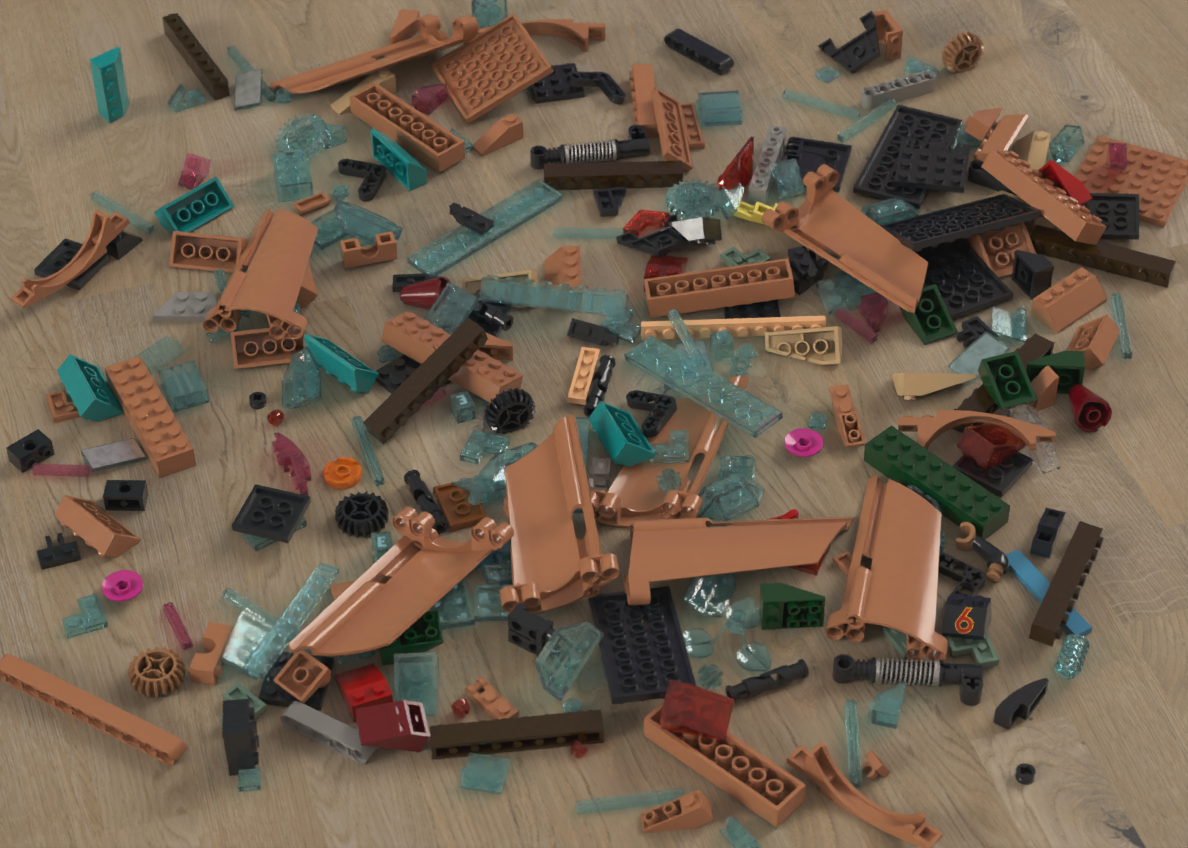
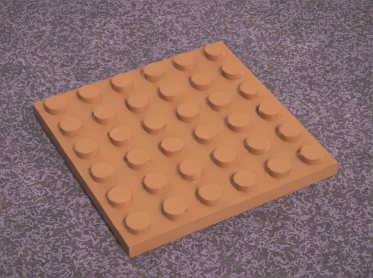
[430,13,554,124]
[1074,135,1188,227]

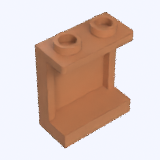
[873,9,903,61]

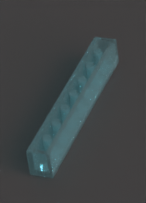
[479,275,629,318]

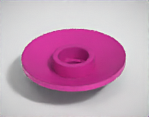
[784,428,823,457]
[102,570,143,602]

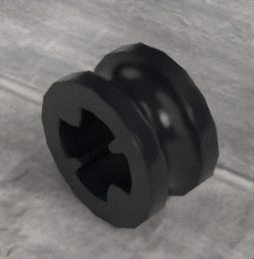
[249,392,267,409]
[1015,763,1036,785]

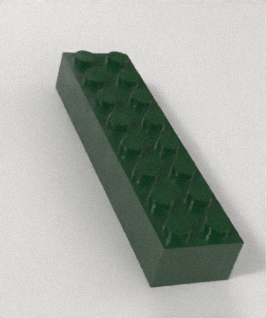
[864,425,1010,540]

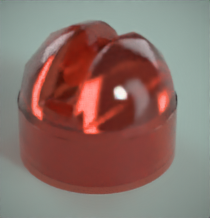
[267,409,284,426]
[451,699,470,717]
[570,739,589,758]

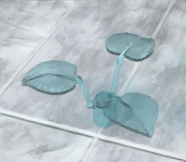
[683,596,771,671]

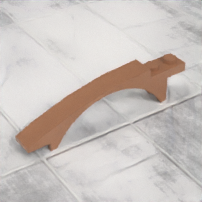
[477,19,606,52]
[11,210,130,308]
[898,410,1056,450]
[786,741,943,848]

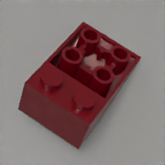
[354,700,430,753]

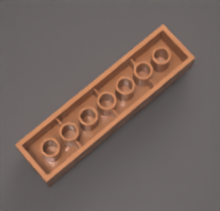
[350,83,465,173]
[981,149,1106,245]
[644,258,795,318]
[381,311,523,403]
[104,356,196,478]
[644,697,806,827]

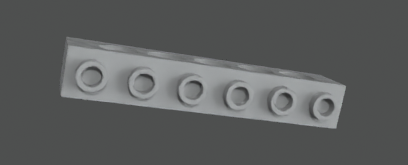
[748,126,787,206]

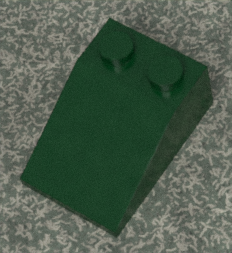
[899,284,958,345]
[978,351,1038,410]
[1026,351,1085,394]

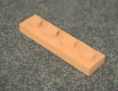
[567,347,600,405]

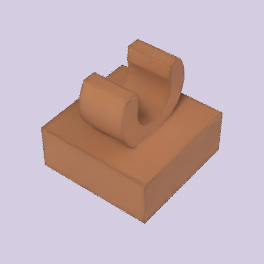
[861,750,891,780]

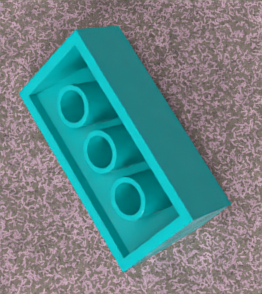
[89,47,129,123]
[370,129,428,191]
[154,176,234,235]
[304,334,378,394]
[57,354,123,422]
[588,401,656,467]

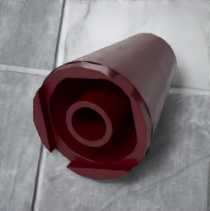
[400,276,452,313]
[1068,385,1112,432]

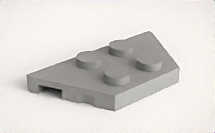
[154,292,217,322]

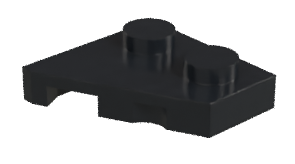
[593,186,627,217]

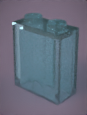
[695,91,743,127]
[158,361,209,413]

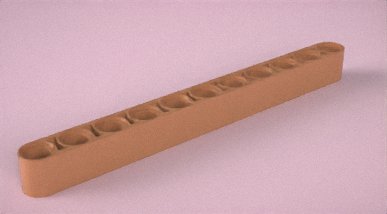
[0,653,187,765]

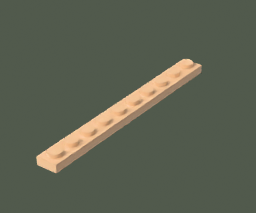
[641,316,826,340]

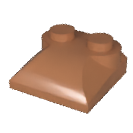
[273,649,332,703]

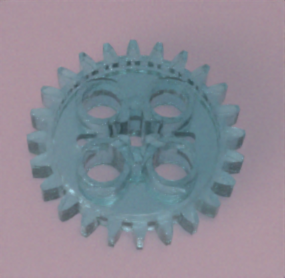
[275,113,329,163]
[666,179,723,220]

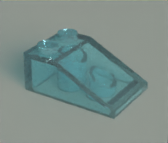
[394,652,439,716]

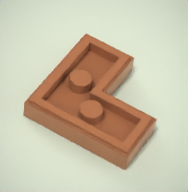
[46,390,81,423]

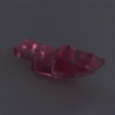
[272,432,312,496]

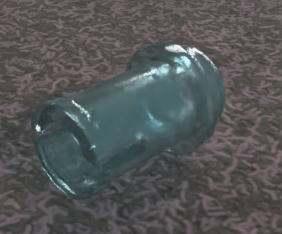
[206,326,230,344]

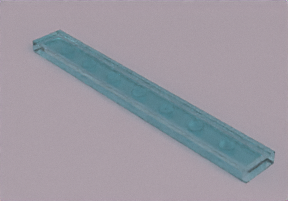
[244,562,339,679]

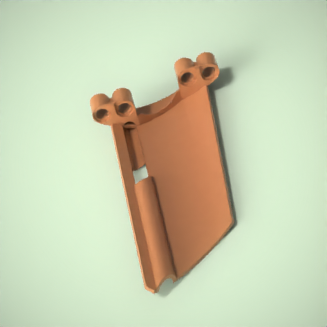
[270,14,479,94]
[762,164,928,313]
[203,209,318,340]
[580,376,749,529]
[499,415,620,615]
[825,475,948,662]
[288,506,514,656]
[623,516,854,606]

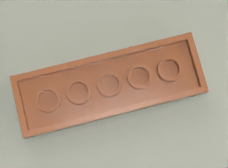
[651,87,693,172]

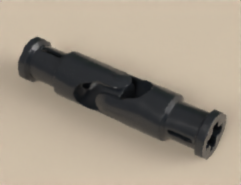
[447,286,514,331]
[583,355,616,417]
[404,470,448,534]
[725,659,809,704]

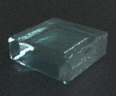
[815,65,839,84]
[238,768,261,792]

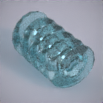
[1054,634,1090,680]

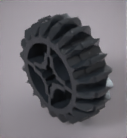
[484,388,536,434]
[335,491,389,538]

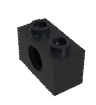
[6,429,54,473]
[103,480,148,511]

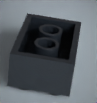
[222,699,260,776]

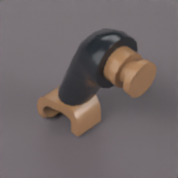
[955,522,1009,583]

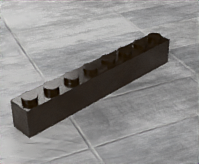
[162,13,230,101]
[544,161,683,190]
[1030,225,1176,288]
[363,318,488,444]
[952,333,1054,437]
[1029,521,1104,647]
[429,709,604,760]

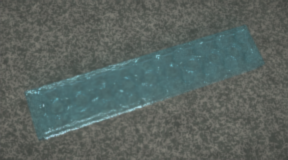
[407,179,562,276]
[624,336,783,438]

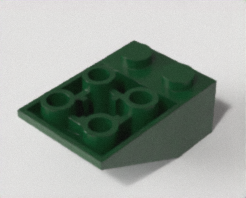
[759,583,825,630]
[380,610,443,666]

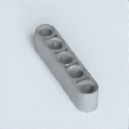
[861,71,936,109]
[280,701,378,764]

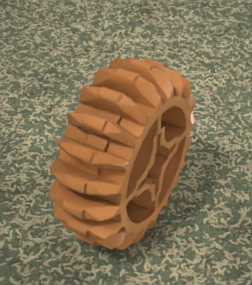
[941,32,984,73]
[128,646,186,698]

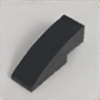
[1030,507,1066,558]
[993,678,1049,730]

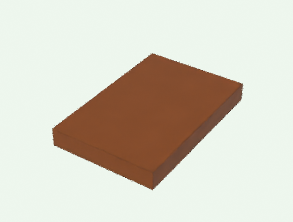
[433,478,487,532]

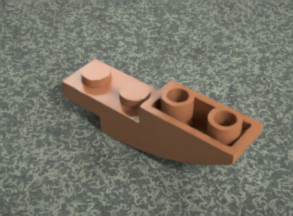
[829,384,865,448]

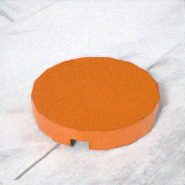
[323,457,363,489]

